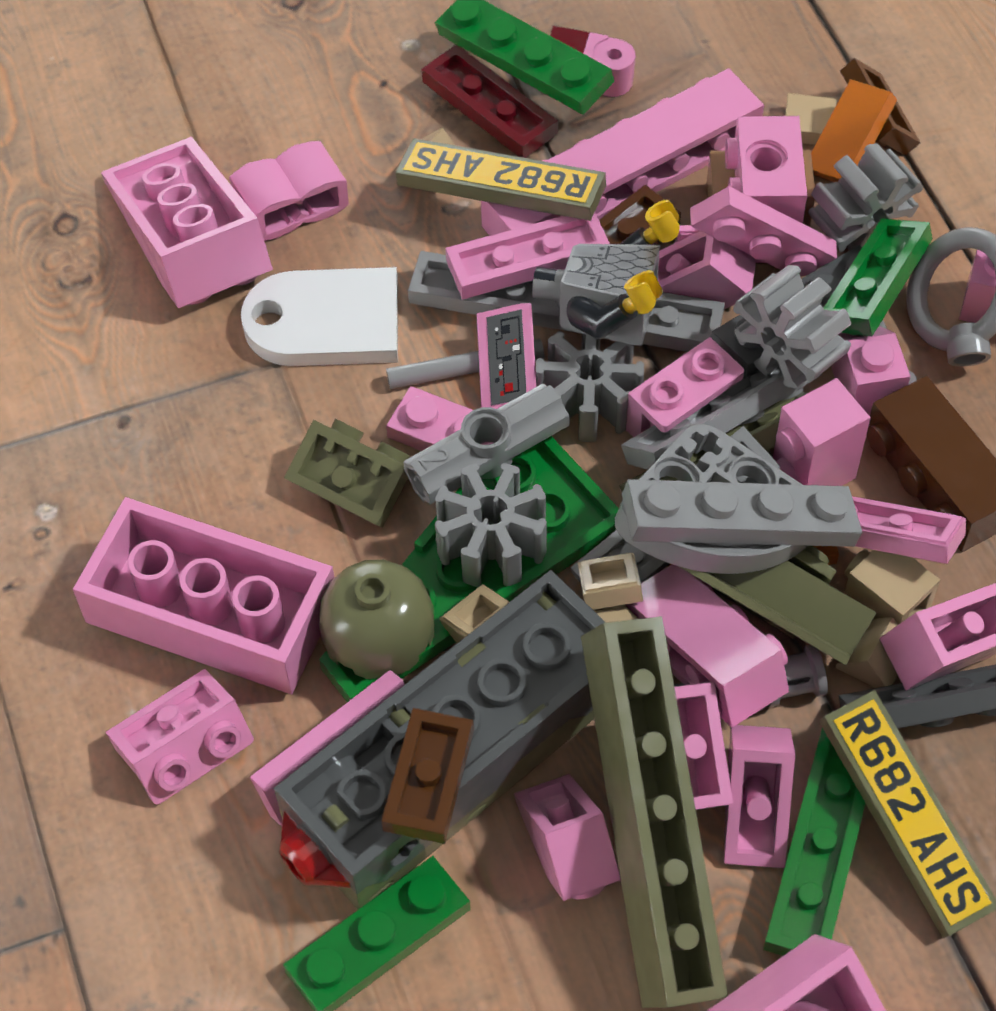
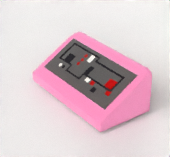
[477,303,536,409]

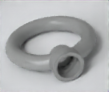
[907,227,996,366]

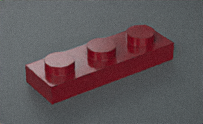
[421,44,558,158]

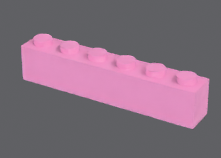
[481,68,764,236]

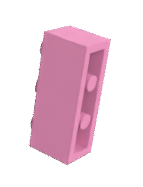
[625,564,789,728]

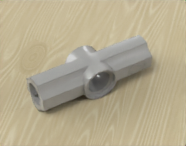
[403,383,569,504]

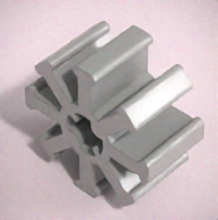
[808,143,923,252]
[733,265,851,388]
[536,331,644,442]
[435,463,547,587]

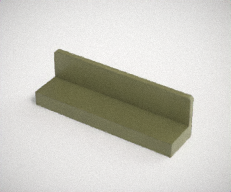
[679,560,877,665]

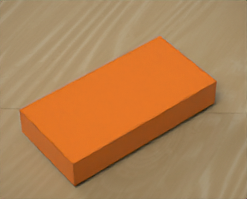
[811,79,898,182]

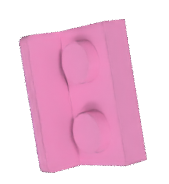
[626,337,744,437]
[106,669,254,805]

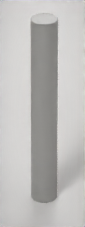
[386,339,544,389]

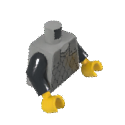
[532,200,680,346]

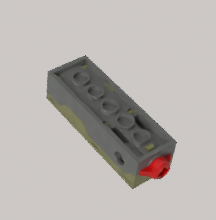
[274,570,606,909]

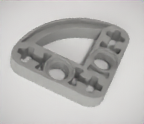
[615,424,807,574]

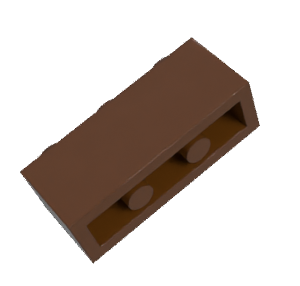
[866,375,996,552]

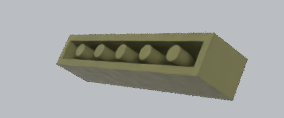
[581,616,728,1008]

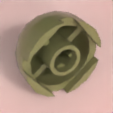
[319,560,434,679]

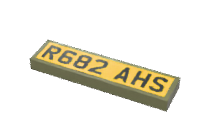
[395,138,606,221]
[819,690,996,938]

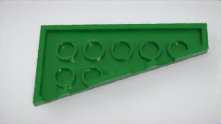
[319,436,619,702]

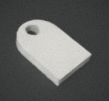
[241,267,398,366]

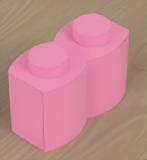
[229,141,349,240]

